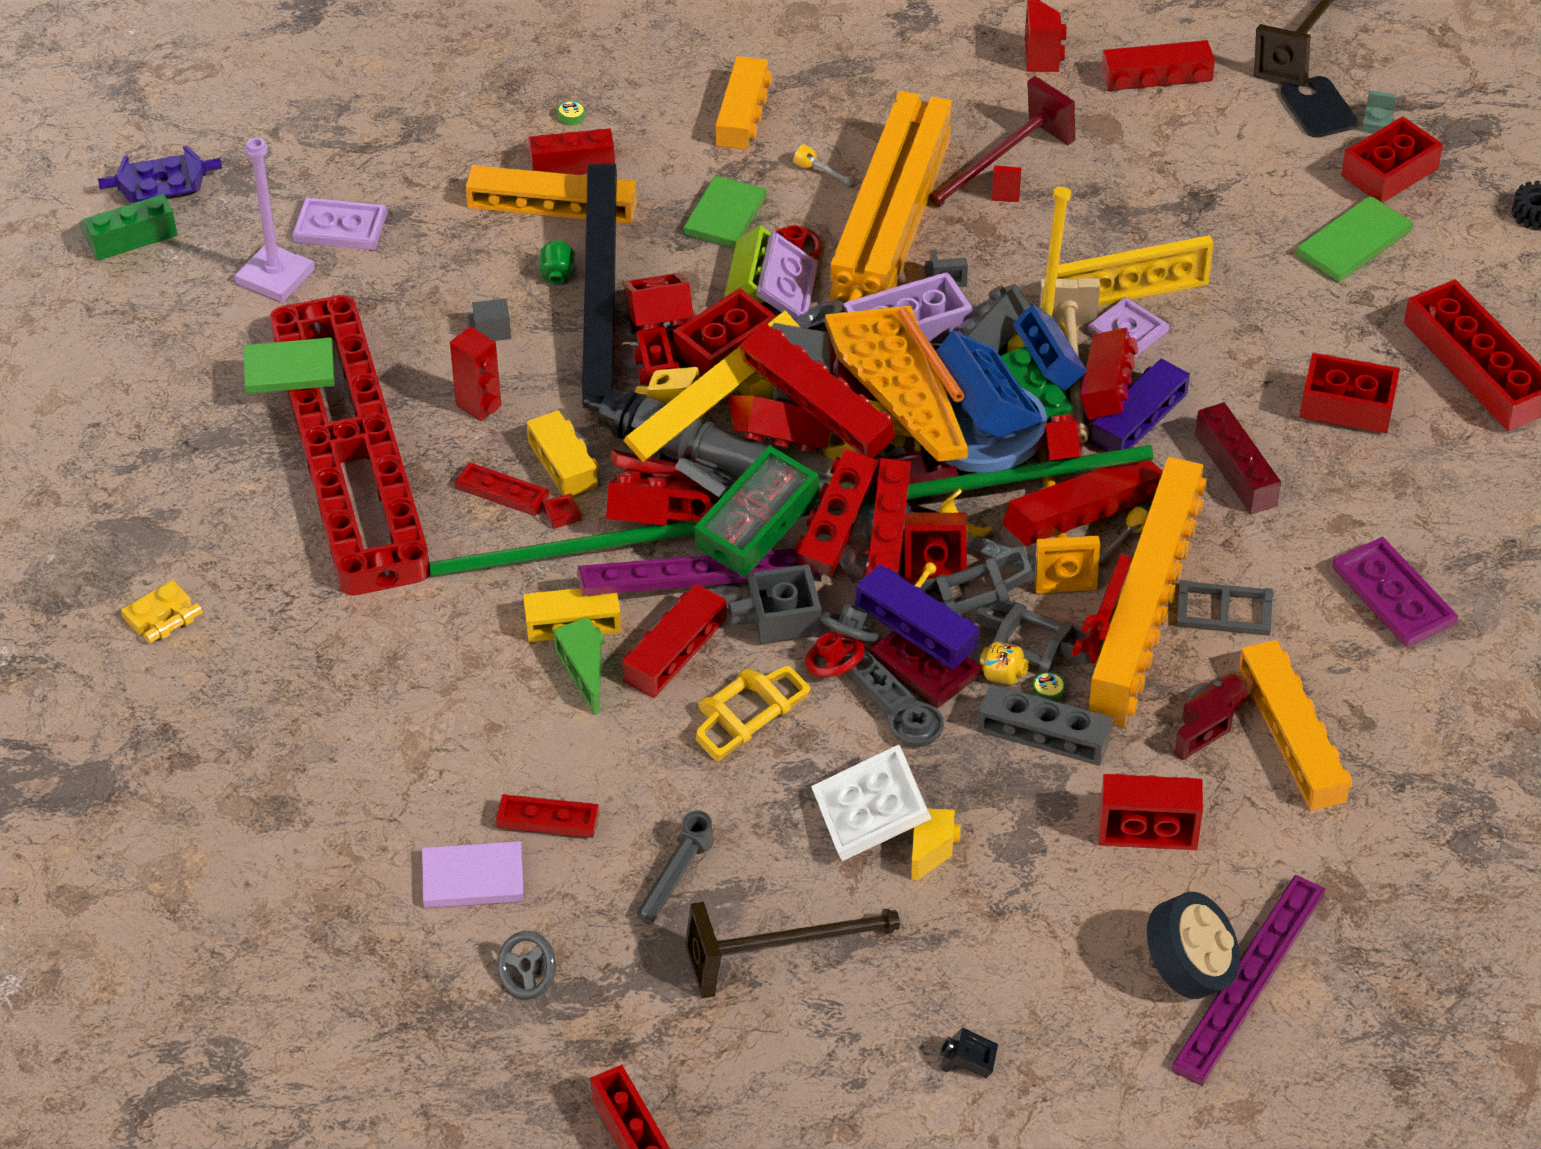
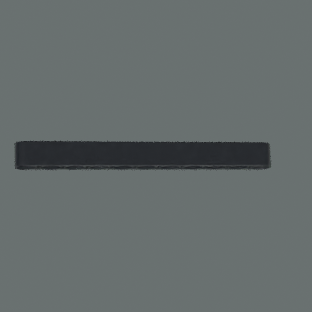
[582,163,617,408]

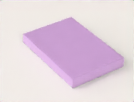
[292,197,388,250]
[756,232,818,318]
[422,841,524,908]

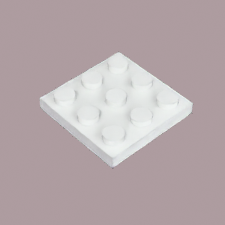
[811,745,932,861]

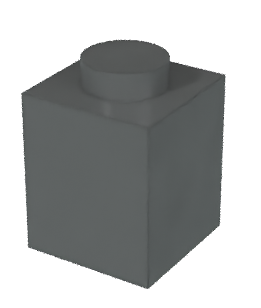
[468,299,511,341]

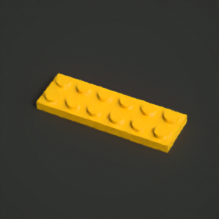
[1057,235,1214,306]

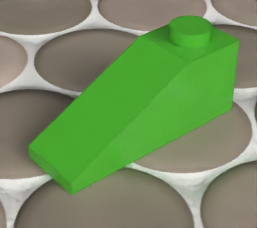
[553,617,605,715]

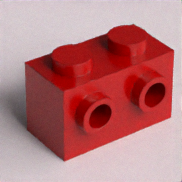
[633,326,680,386]

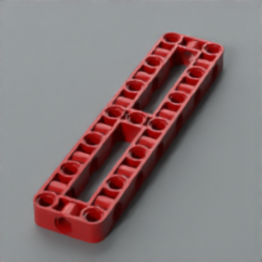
[270,295,430,596]

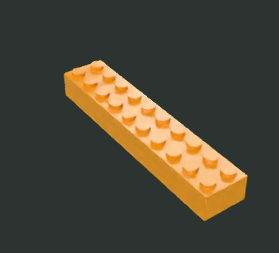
[1088,457,1207,728]

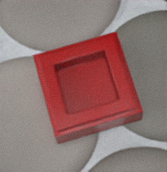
[542,493,582,529]

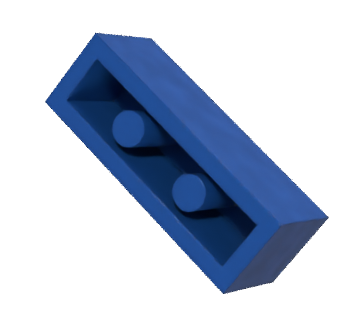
[1013,304,1087,391]

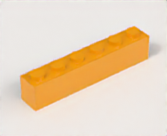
[466,165,637,224]
[1239,640,1352,811]

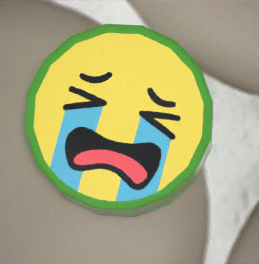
[558,101,585,125]
[1033,672,1065,702]

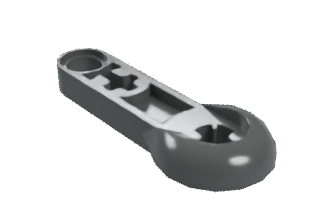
[847,652,944,747]

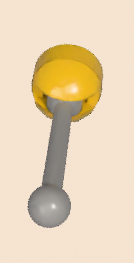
[793,144,854,187]
[1099,506,1148,564]

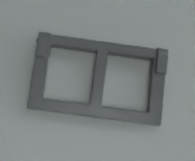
[1176,580,1274,636]

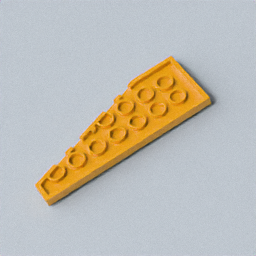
[825,305,968,461]

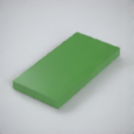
[1296,195,1413,282]

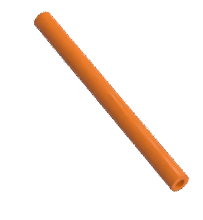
[897,307,965,402]

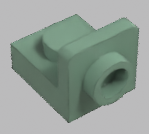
[1362,91,1396,133]

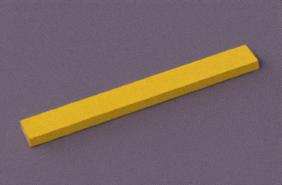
[623,311,800,463]

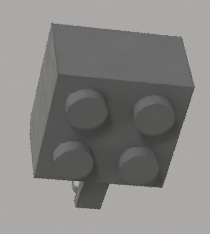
[729,564,822,644]

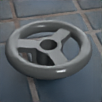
[820,603,879,642]
[498,931,556,999]

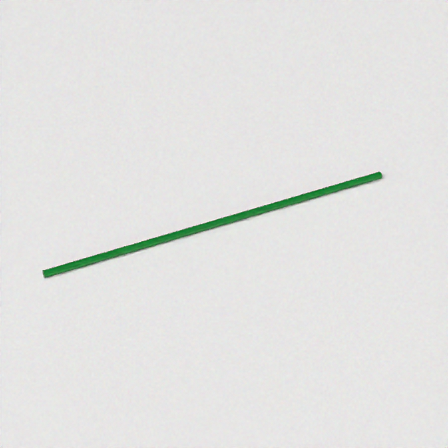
[429,445,1154,577]

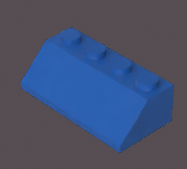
[936,330,1043,437]

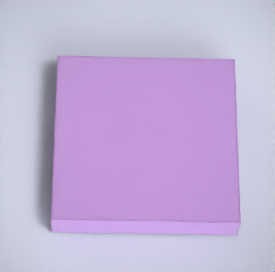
[1087,297,1169,358]

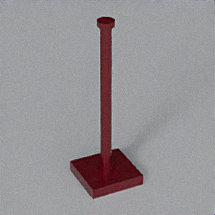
[929,75,1076,207]

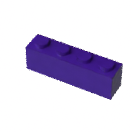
[1090,358,1190,452]
[855,564,979,670]

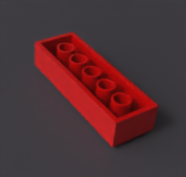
[1404,279,1541,431]

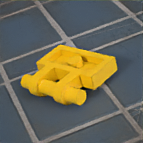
[121,580,203,644]

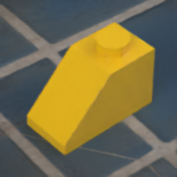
[911,808,961,881]

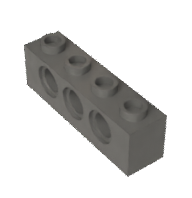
[977,684,1113,766]

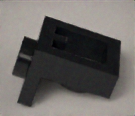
[940,1027,998,1078]

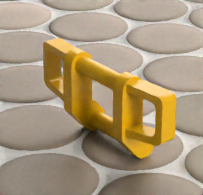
[695,666,810,761]

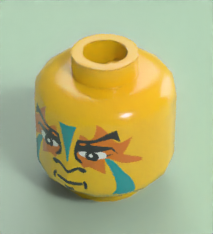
[979,641,1028,686]

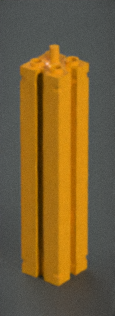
[830,91,952,303]

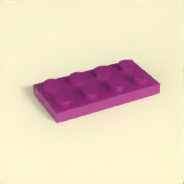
[1332,536,1458,648]

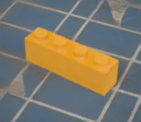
[716,56,773,150]

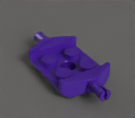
[98,146,222,202]

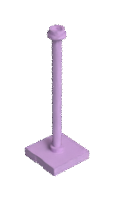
[234,137,315,303]

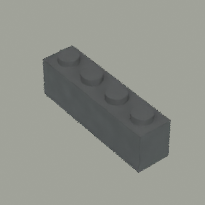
[958,284,1030,353]

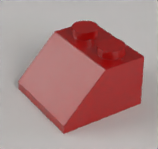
[1024,0,1067,72]
[905,512,967,583]

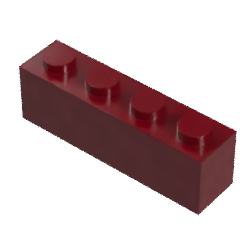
[1195,402,1281,515]

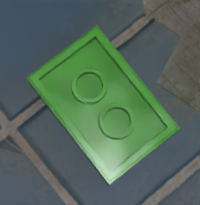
[684,175,767,248]
[244,338,335,394]

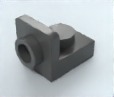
[925,250,968,287]

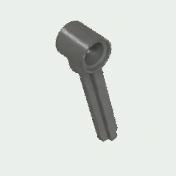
[637,810,714,924]

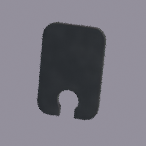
[1280,76,1357,138]

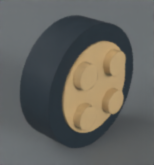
[1147,892,1240,999]

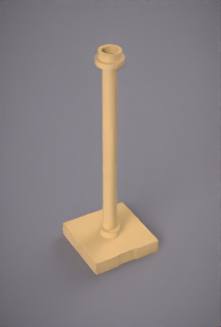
[1038,278,1100,444]

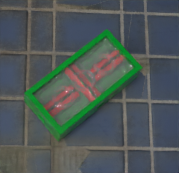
[694,445,820,578]

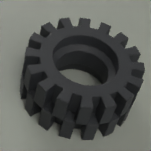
[1512,181,1541,231]

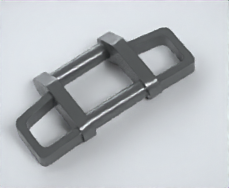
[912,546,1033,615]
[975,601,1101,673]

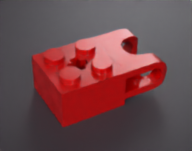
[606,470,720,525]

